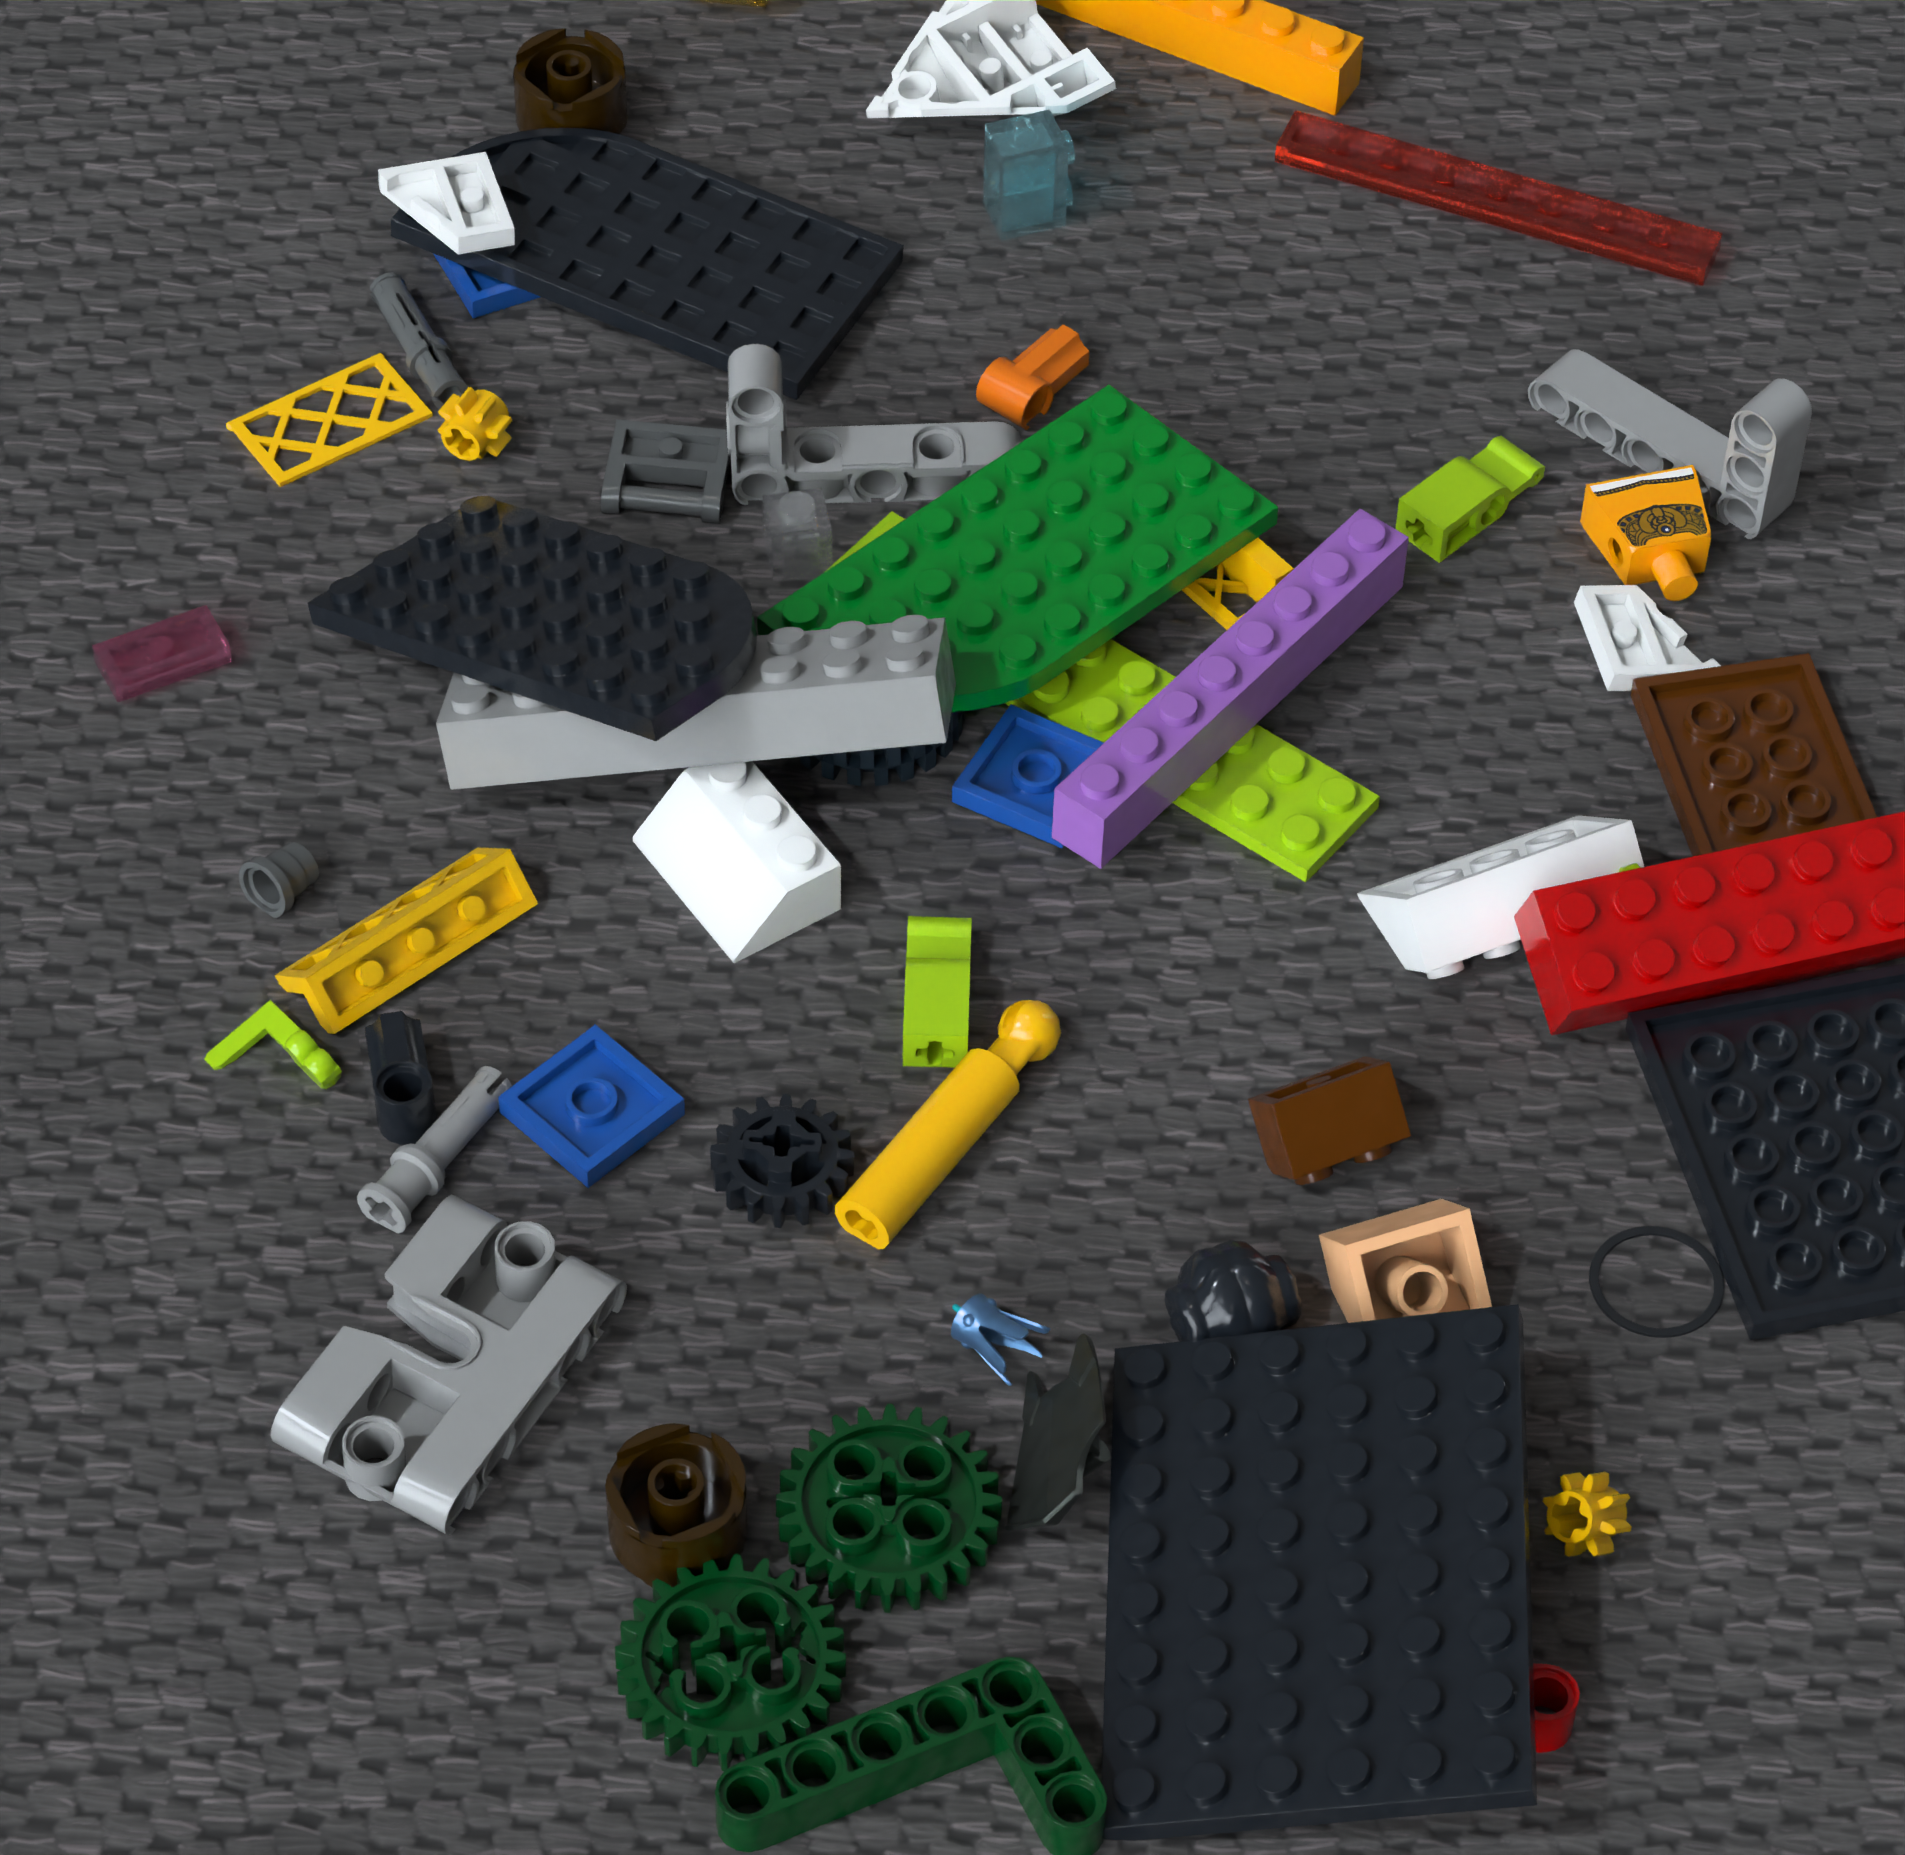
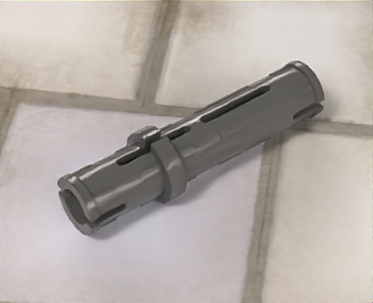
[370,272,468,409]

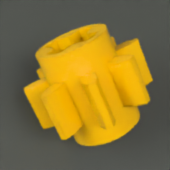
[438,387,513,461]
[1542,1472,1632,1557]

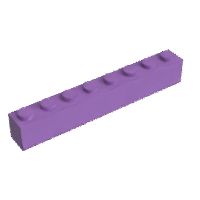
[1052,509,1409,869]

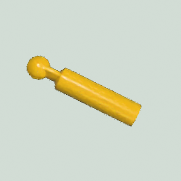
[835,1000,1061,1250]

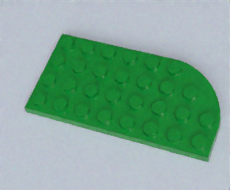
[757,385,1278,713]

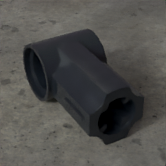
[365,1011,437,1145]

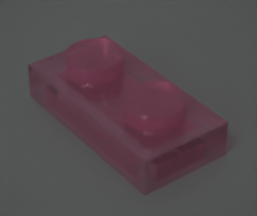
[92,605,232,703]

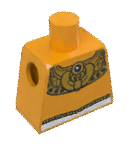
[1580,465,1711,601]

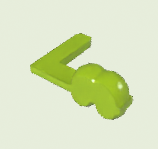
[204,1000,342,1089]

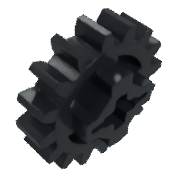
[710,1094,854,1228]

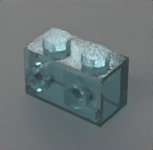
[983,109,1075,241]

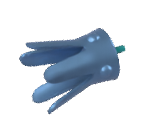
[951,1293,1051,1386]

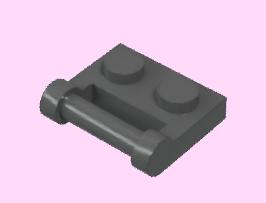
[601,419,731,524]

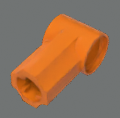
[976,325,1089,430]

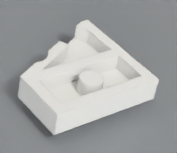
[378,152,515,255]
[1574,585,1721,691]

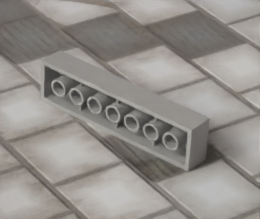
[436,615,956,790]

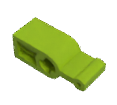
[1396,436,1545,563]
[902,916,972,1068]

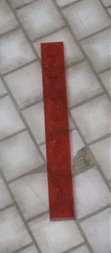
[1275,110,1723,286]

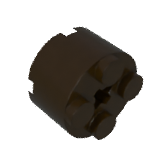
[513,28,627,134]
[605,1423,748,1587]

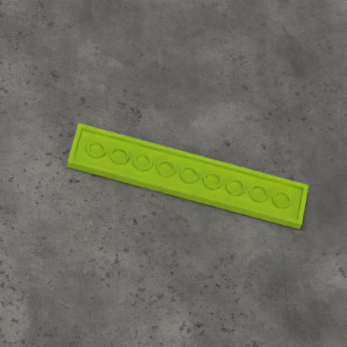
[825,511,1380,882]

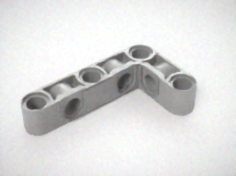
[726,344,1021,505]

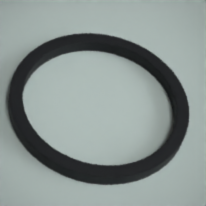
[1589,1226,1724,1338]

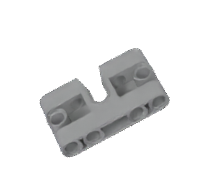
[271,1194,627,1535]

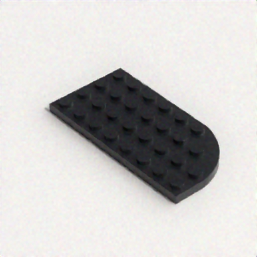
[391,128,904,400]
[308,496,757,741]

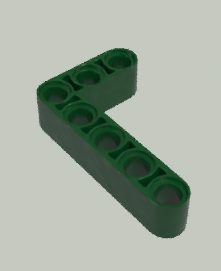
[715,1657,1107,1855]

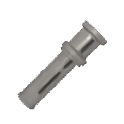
[357,1066,512,1234]

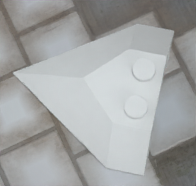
[866,0,1116,118]

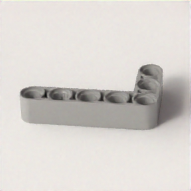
[1528,349,1812,539]

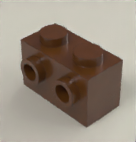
[1248,1056,1411,1185]

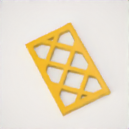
[226,353,433,487]

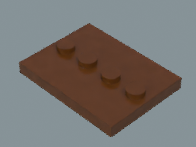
[1630,653,1877,857]

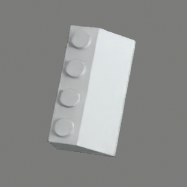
[1357,815,1644,979]

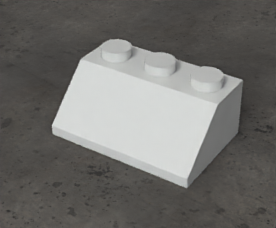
[633,761,841,963]

